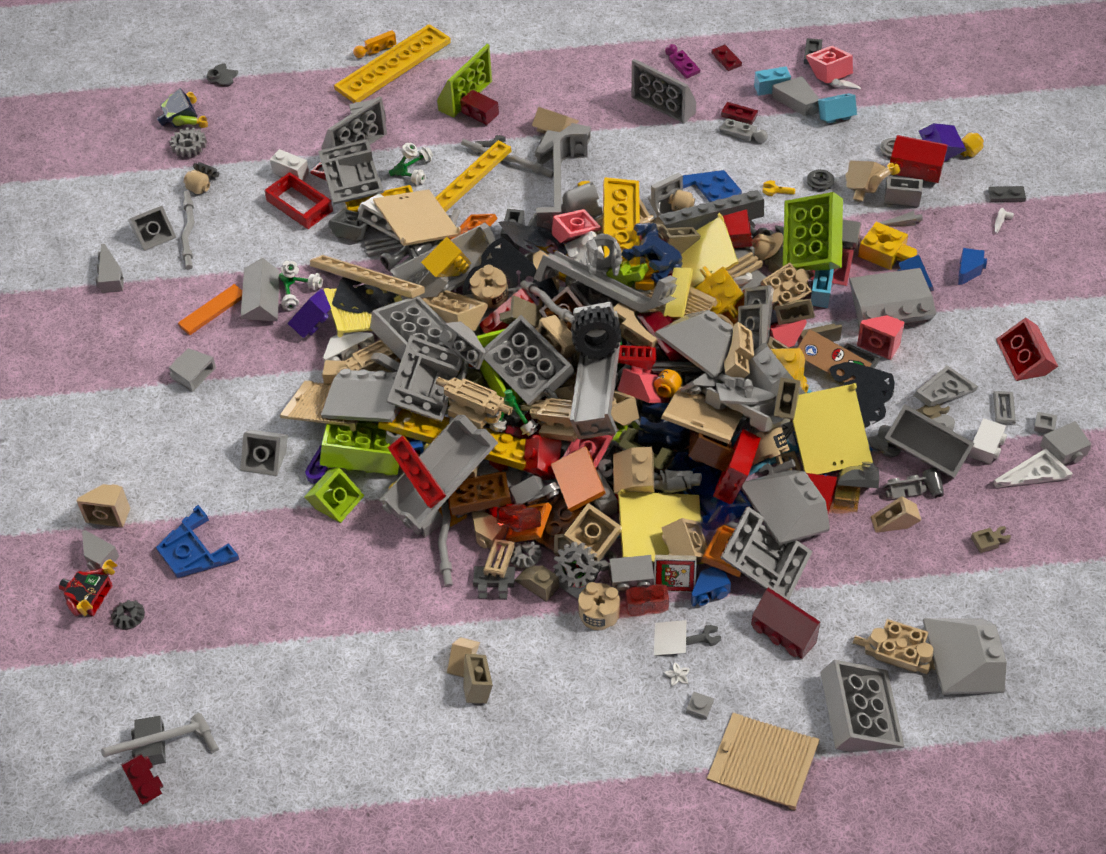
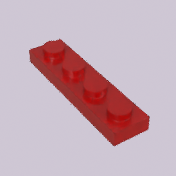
[387,435,446,508]

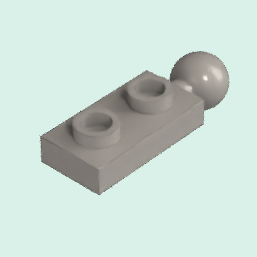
[720,119,768,143]

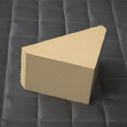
[447,637,480,677]

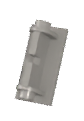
[883,475,926,500]

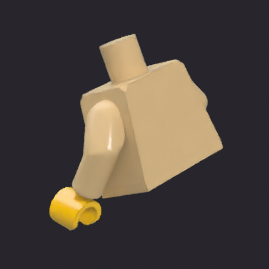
[845,160,900,202]

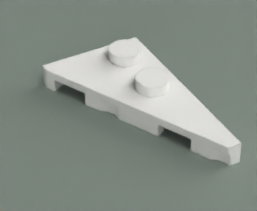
[993,449,1073,488]

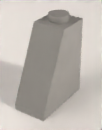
[772,76,819,116]

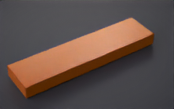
[178,284,243,335]

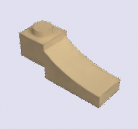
[613,302,657,347]
[724,322,754,378]

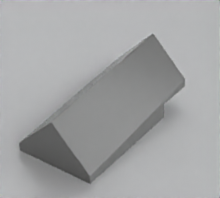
[241,258,280,321]
[738,285,774,350]

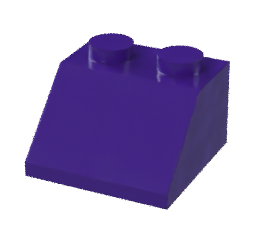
[918,123,966,161]
[287,289,331,338]

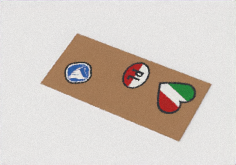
[798,329,872,382]

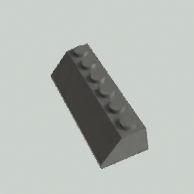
[653,190,764,233]

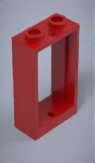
[264,172,333,229]
[713,429,761,505]

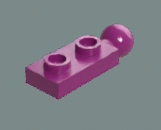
[665,44,700,79]

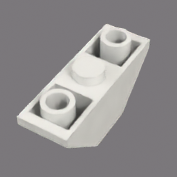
[323,332,375,363]

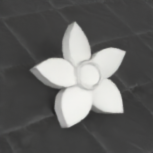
[664,662,690,686]

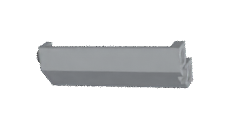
[390,223,501,300]
[379,415,498,530]

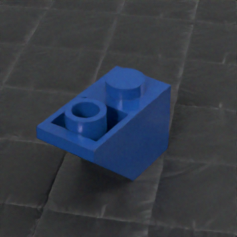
[691,567,731,606]

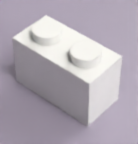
[270,149,310,181]
[969,418,1007,464]

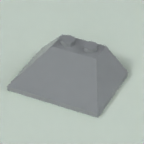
[318,139,384,205]
[655,310,733,378]
[386,335,463,422]
[744,342,806,418]
[741,470,830,545]
[721,506,813,600]
[923,618,1007,694]

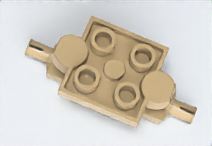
[760,262,814,310]
[336,340,401,374]
[436,377,513,429]
[521,398,577,442]
[853,619,936,674]

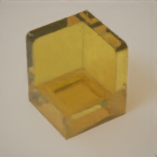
[833,483,860,512]

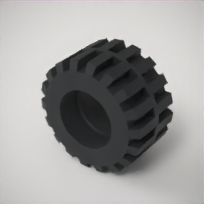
[571,306,621,360]

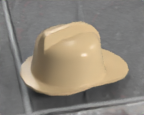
[752,232,784,261]

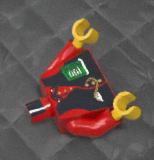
[59,559,118,617]

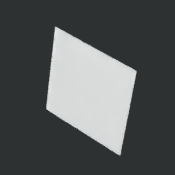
[654,620,687,656]

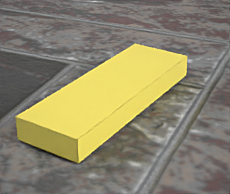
[664,268,693,320]

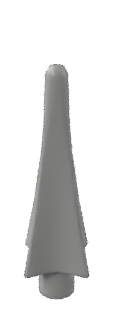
[879,211,923,226]

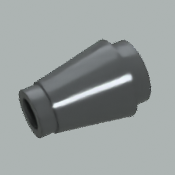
[922,468,944,498]

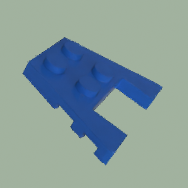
[683,170,742,202]
[156,505,239,578]

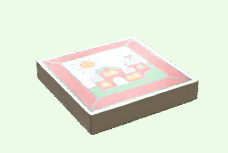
[654,555,696,593]

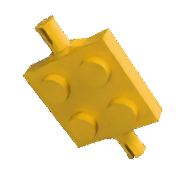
[695,266,744,319]

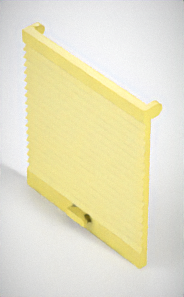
[681,213,739,288]
[324,287,402,337]
[793,383,873,474]
[618,489,704,564]

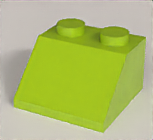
[304,468,365,523]

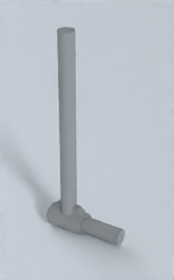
[101,713,219,757]

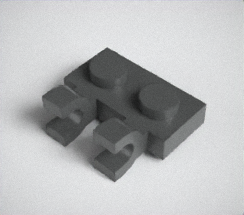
[473,566,515,600]

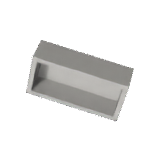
[884,404,975,479]

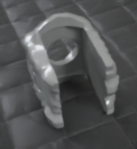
[585,233,623,276]

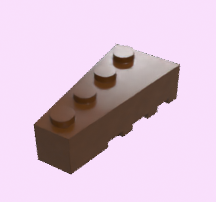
[689,429,734,472]

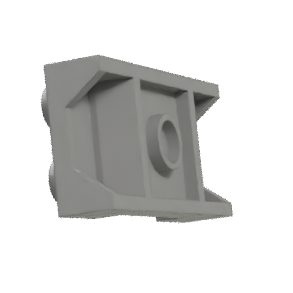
[705,387,790,432]

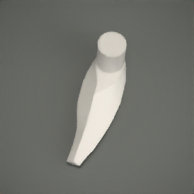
[830,79,861,89]
[995,208,1014,234]
[734,272,753,287]

